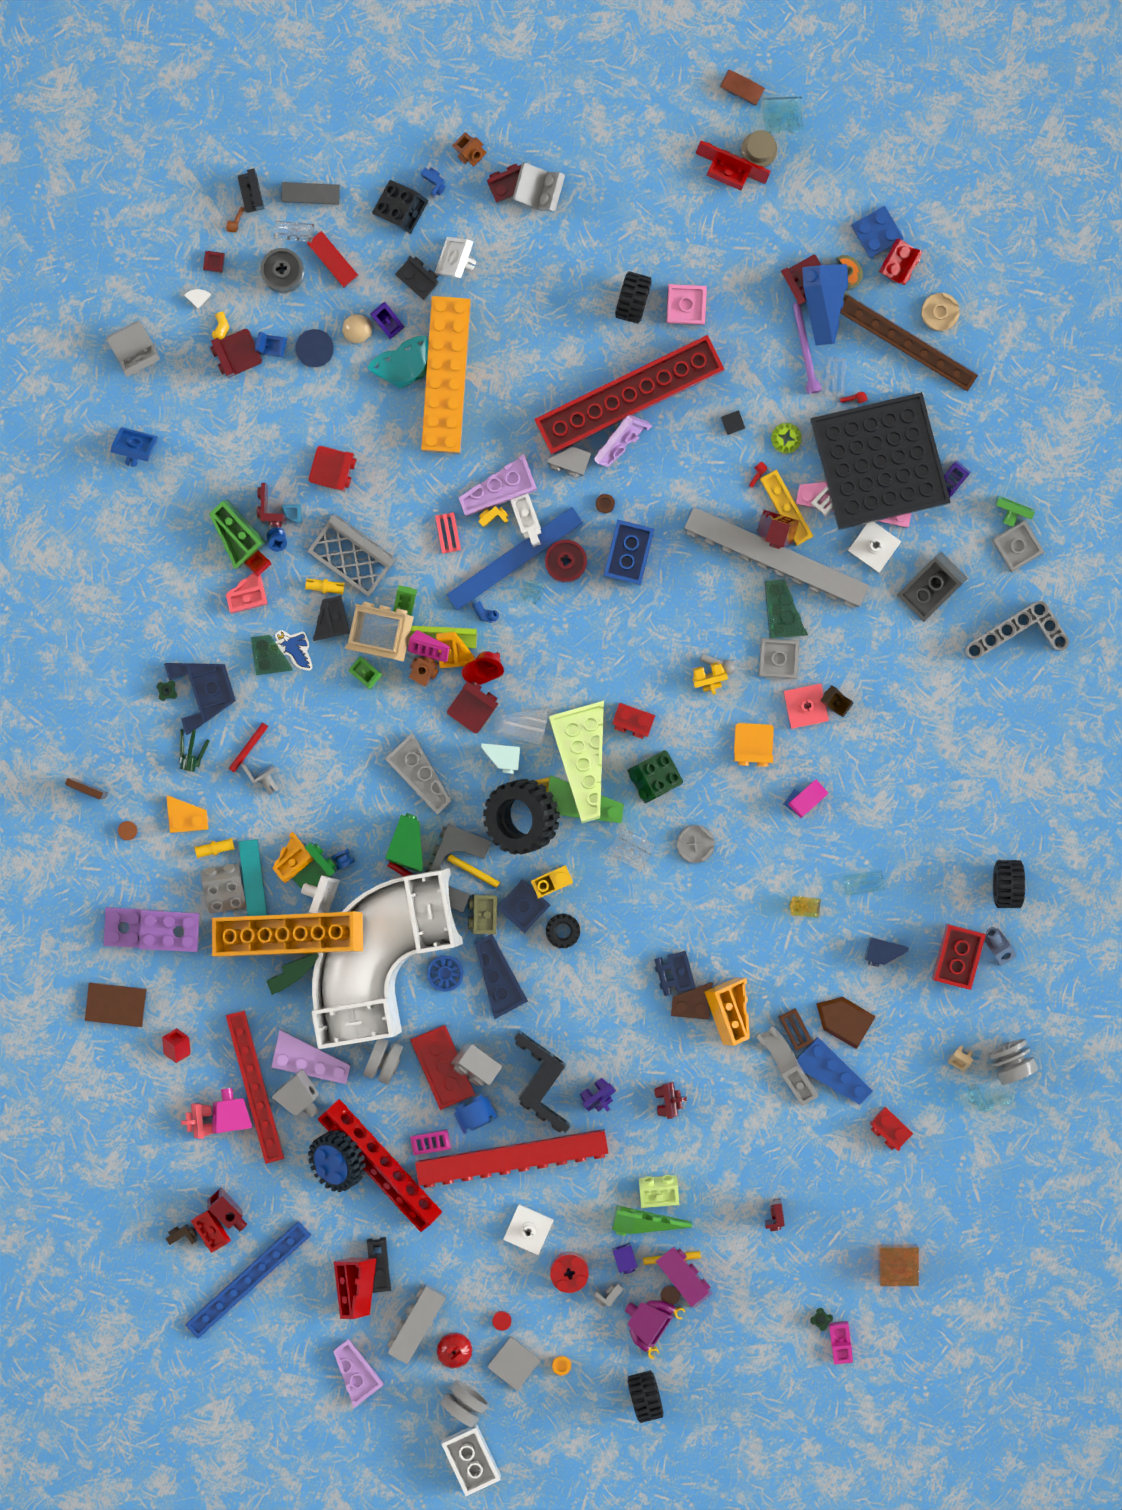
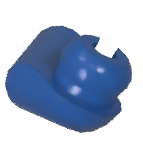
[472,601,499,623]

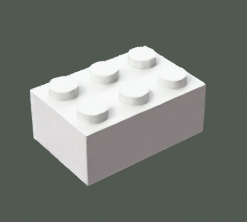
[441,1424,501,1496]

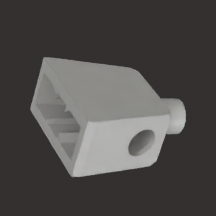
[272,1069,319,1117]

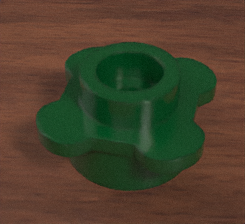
[157,680,177,701]
[810,1308,833,1331]

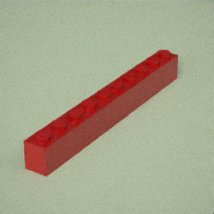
[415,1129,609,1188]

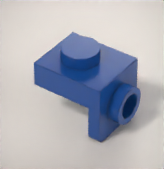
[421,167,446,198]
[255,332,287,358]

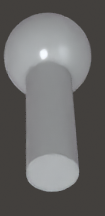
[700,653,735,675]

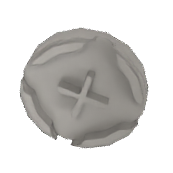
[676,825,715,863]

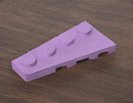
[459,454,537,517]
[271,1030,351,1084]

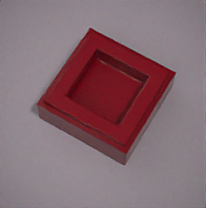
[203,251,225,273]

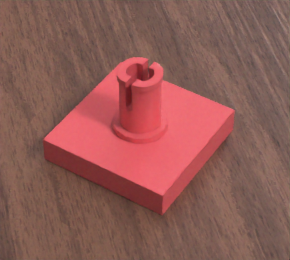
[783,684,829,729]

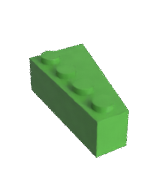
[548,775,624,823]

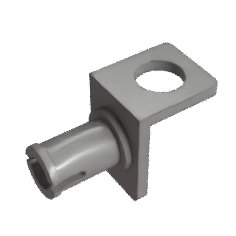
[241,762,279,795]

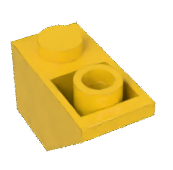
[531,865,574,898]

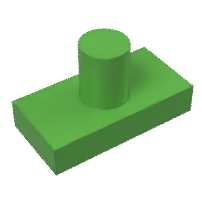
[996,496,1035,527]
[393,585,417,616]

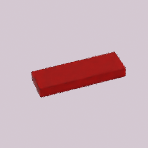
[307,231,359,288]

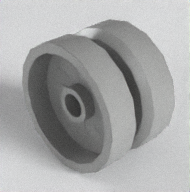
[363,1038,404,1085]
[440,1380,490,1428]

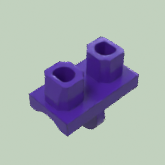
[580,1078,616,1112]

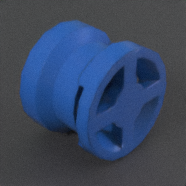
[266,527,287,552]
[331,849,355,870]

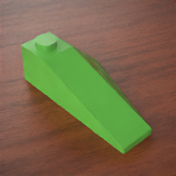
[612,1205,692,1236]

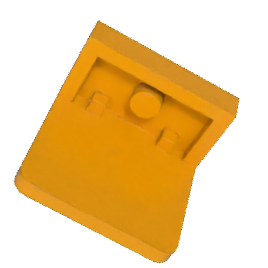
[733,723,774,767]

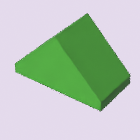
[348,656,383,690]

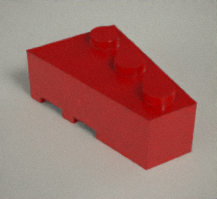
[334,1257,376,1319]

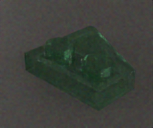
[251,635,293,675]

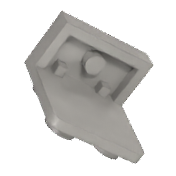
[106,321,160,377]
[201,863,246,914]

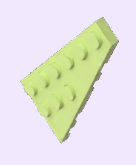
[549,701,604,823]

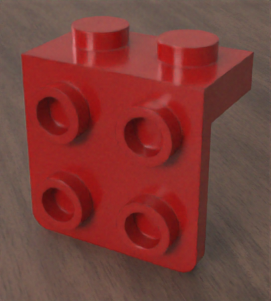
[308,446,357,492]

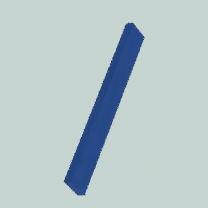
[446,507,583,610]
[185,1221,311,1339]

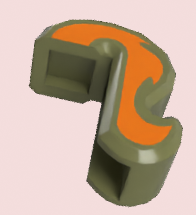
[836,255,863,301]

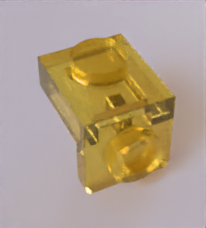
[789,896,821,918]

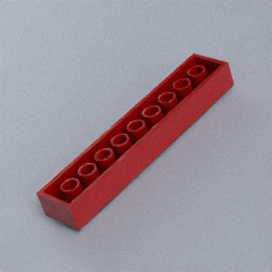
[534,335,724,456]

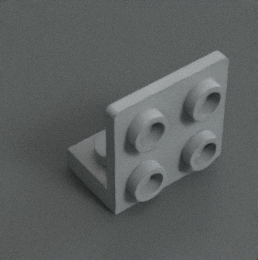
[513,163,565,212]

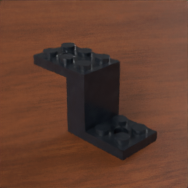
[514,1030,570,1133]

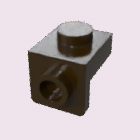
[820,685,854,717]
[166,1224,197,1245]

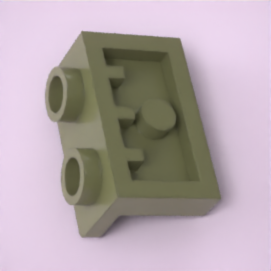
[468,894,497,934]

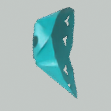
[368,336,428,389]

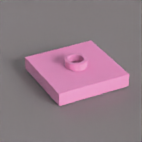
[666,284,707,325]

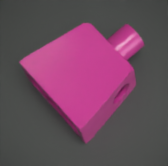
[212,1088,252,1133]

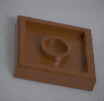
[65,778,108,800]

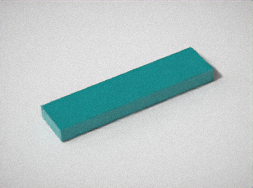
[238,839,267,916]

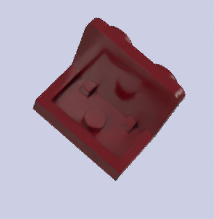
[210,329,262,378]
[257,483,286,528]
[447,681,499,734]

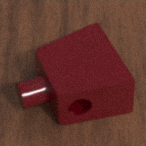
[207,1187,247,1232]

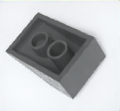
[897,552,968,622]

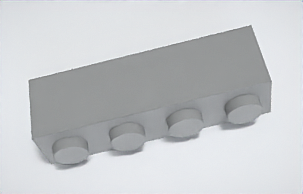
[387,1284,447,1365]

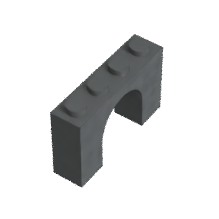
[426,824,491,913]

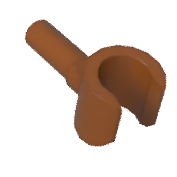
[226,207,245,232]

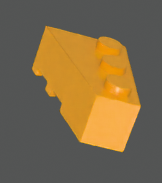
[705,977,750,1046]

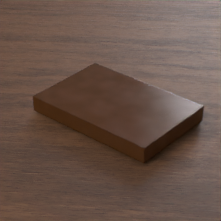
[85,982,147,1027]

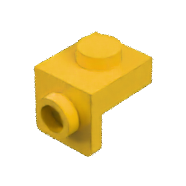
[478,506,509,528]

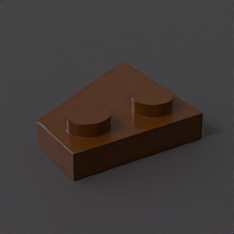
[671,982,713,1020]

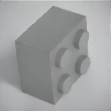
[451,1044,503,1087]

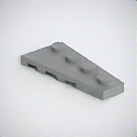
[385,732,451,815]

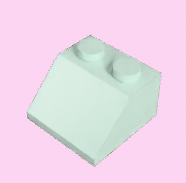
[481,743,521,774]

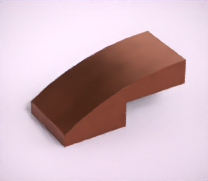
[720,70,765,105]

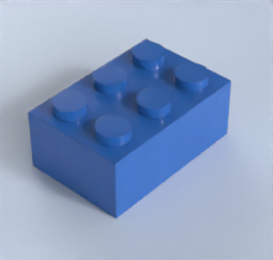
[603,519,655,586]

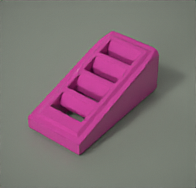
[408,630,450,662]
[410,1129,451,1155]

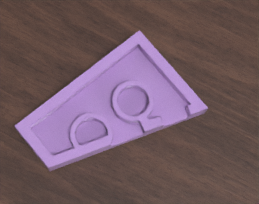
[594,415,652,467]
[333,1338,384,1408]

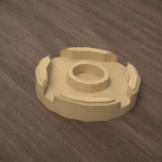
[921,293,960,331]

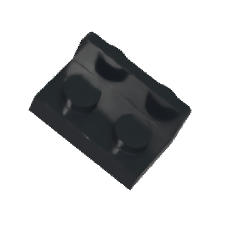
[238,168,265,213]
[395,256,439,300]

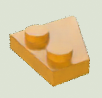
[436,632,476,668]
[166,796,209,833]
[272,831,314,883]

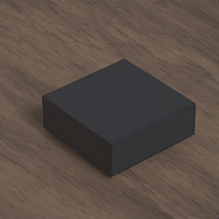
[721,410,745,435]

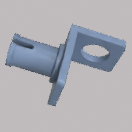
[984,927,1016,966]

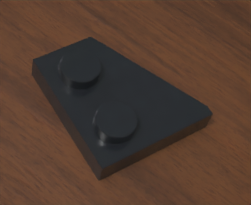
[313,595,350,641]

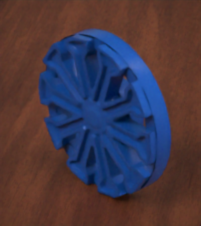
[427,955,463,992]

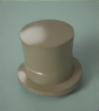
[741,130,777,167]

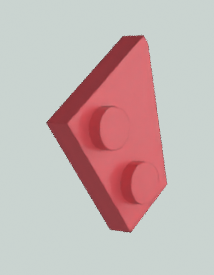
[226,573,268,614]

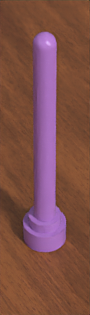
[793,302,822,394]

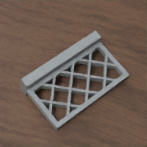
[307,514,397,597]

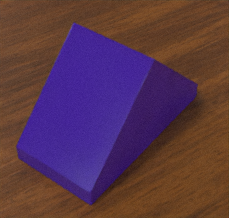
[370,301,404,339]

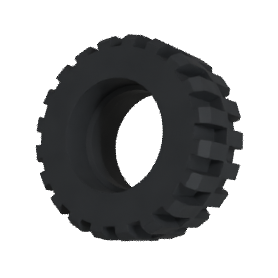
[483,779,560,855]

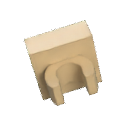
[948,1046,973,1072]

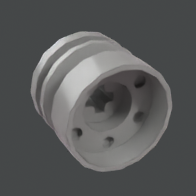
[989,1039,1039,1085]

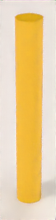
[447,854,500,889]
[643,1251,701,1265]

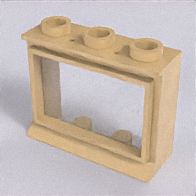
[344,602,414,662]

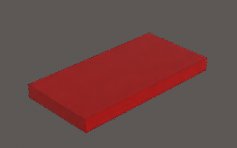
[410,1024,475,1110]

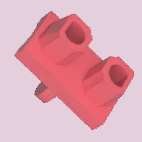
[181,1103,213,1139]

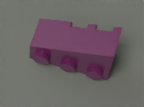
[656,1247,713,1308]

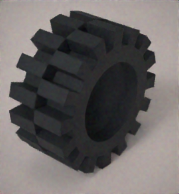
[546,913,580,948]

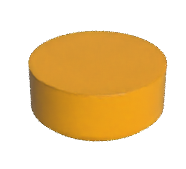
[552,1355,571,1376]

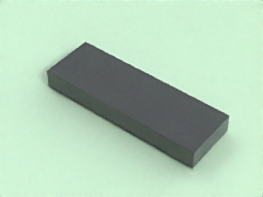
[281,182,340,205]

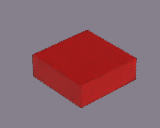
[244,550,271,577]

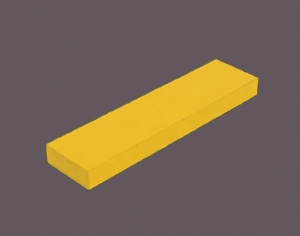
[760,469,814,546]

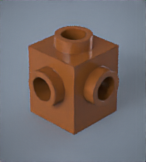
[452,132,487,167]
[408,656,439,686]

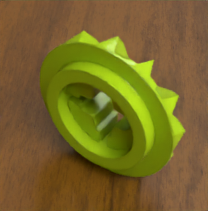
[771,423,802,454]

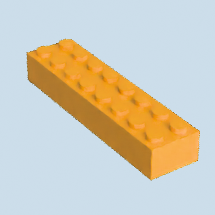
[421,296,471,454]
[212,912,363,957]

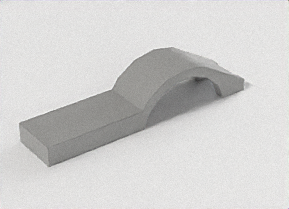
[756,1025,818,1106]

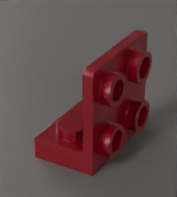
[781,254,821,306]

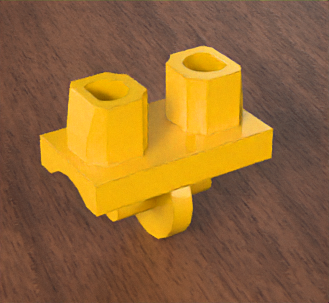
[692,661,728,695]

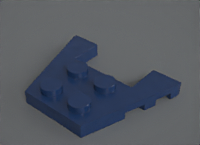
[164,663,236,735]

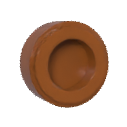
[118,821,138,840]

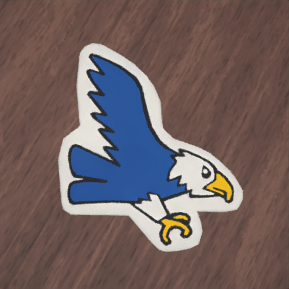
[269,630,312,671]

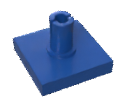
[111,427,158,467]

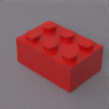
[932,923,986,990]

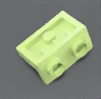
[639,1175,679,1208]

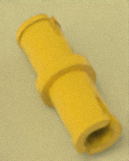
[305,578,345,595]
[194,838,235,859]

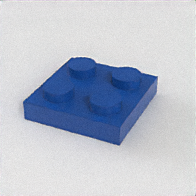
[851,206,904,259]

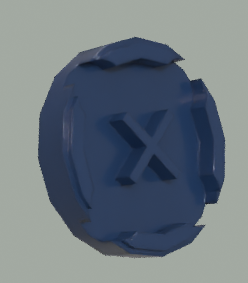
[296,329,334,368]

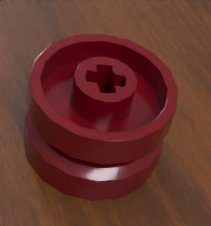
[545,540,587,583]

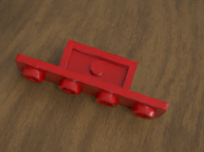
[696,141,771,191]

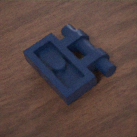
[654,950,696,996]

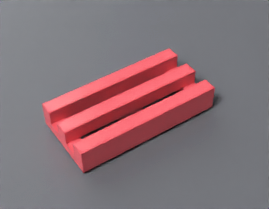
[435,512,461,554]

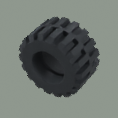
[615,271,652,324]
[993,860,1025,908]
[627,1370,664,1423]

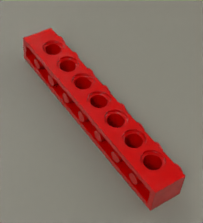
[317,1099,442,1232]

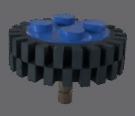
[308,1130,365,1192]

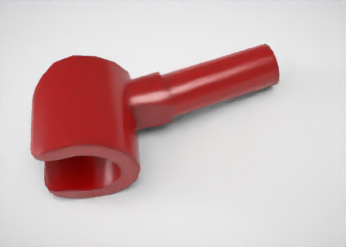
[840,392,868,404]
[748,462,767,488]

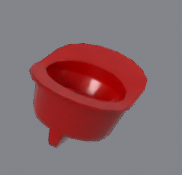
[462,651,504,685]

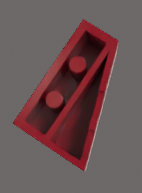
[757,509,799,549]

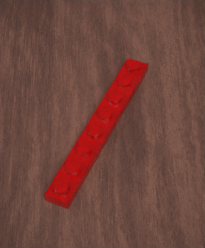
[226,1010,284,1164]

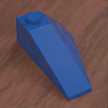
[802,264,848,346]

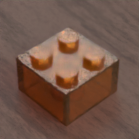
[878,1244,919,1286]

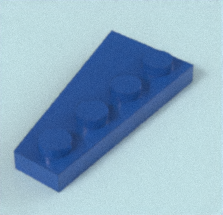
[796,1037,873,1105]

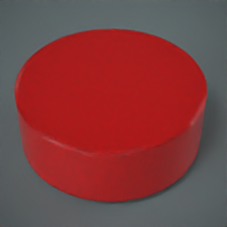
[492,1311,512,1331]

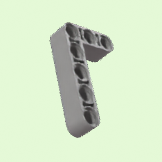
[964,601,1069,659]

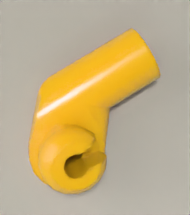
[212,311,229,339]

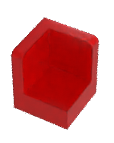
[162,1028,191,1063]

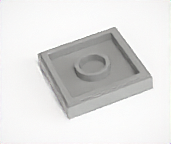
[992,520,1045,572]
[759,638,800,679]
[487,1336,541,1390]

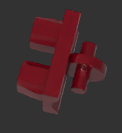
[654,1082,687,1119]

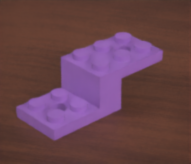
[104,907,200,952]

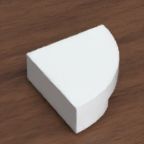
[184,289,212,309]

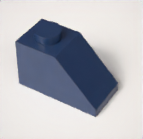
[864,937,909,967]

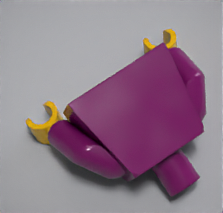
[625,1300,686,1359]

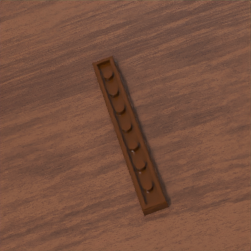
[840,295,978,392]

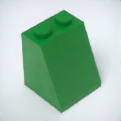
[385,813,423,873]

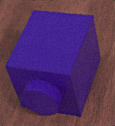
[612,1243,638,1274]

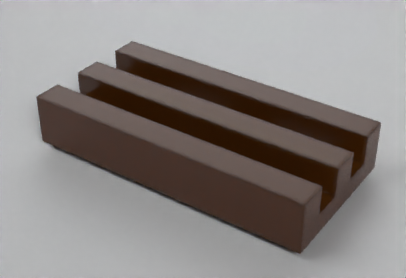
[778,1008,813,1051]

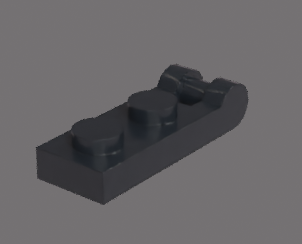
[367,1237,391,1293]

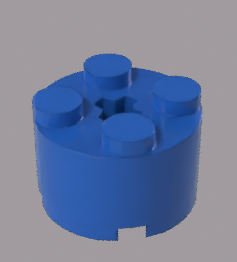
[454,1094,498,1134]

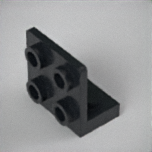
[372,180,429,234]

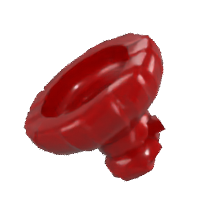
[436,1332,473,1369]

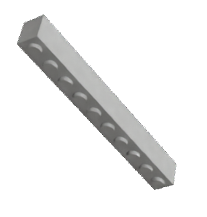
[684,507,869,609]

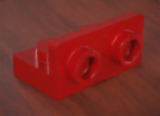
[879,238,923,285]
[612,702,656,739]
[870,1107,913,1151]
[191,1210,231,1253]

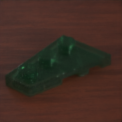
[764,579,808,639]

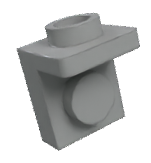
[594,1282,624,1307]

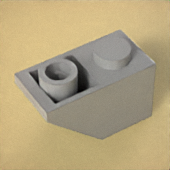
[547,447,591,478]

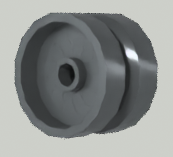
[261,248,305,293]

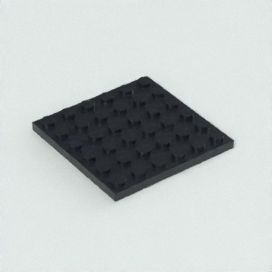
[810,392,951,530]

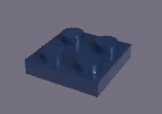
[497,879,550,933]

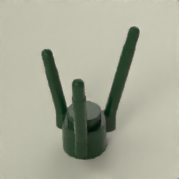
[178,729,210,772]

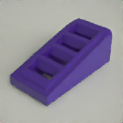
[944,460,971,498]

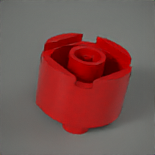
[550,1251,589,1293]

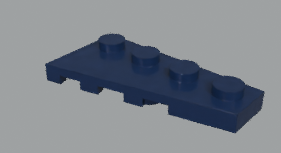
[475,934,528,1019]

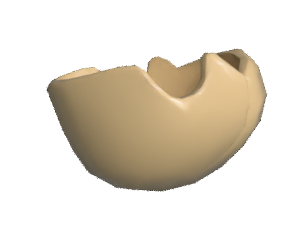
[342,314,373,344]

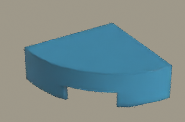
[282,504,302,524]

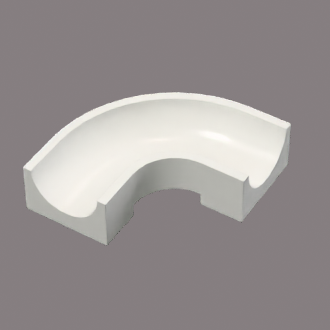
[311,868,463,1049]

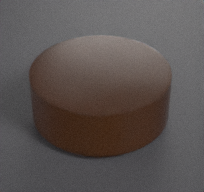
[596,494,615,514]
[661,1285,680,1305]

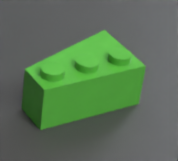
[209,500,266,569]

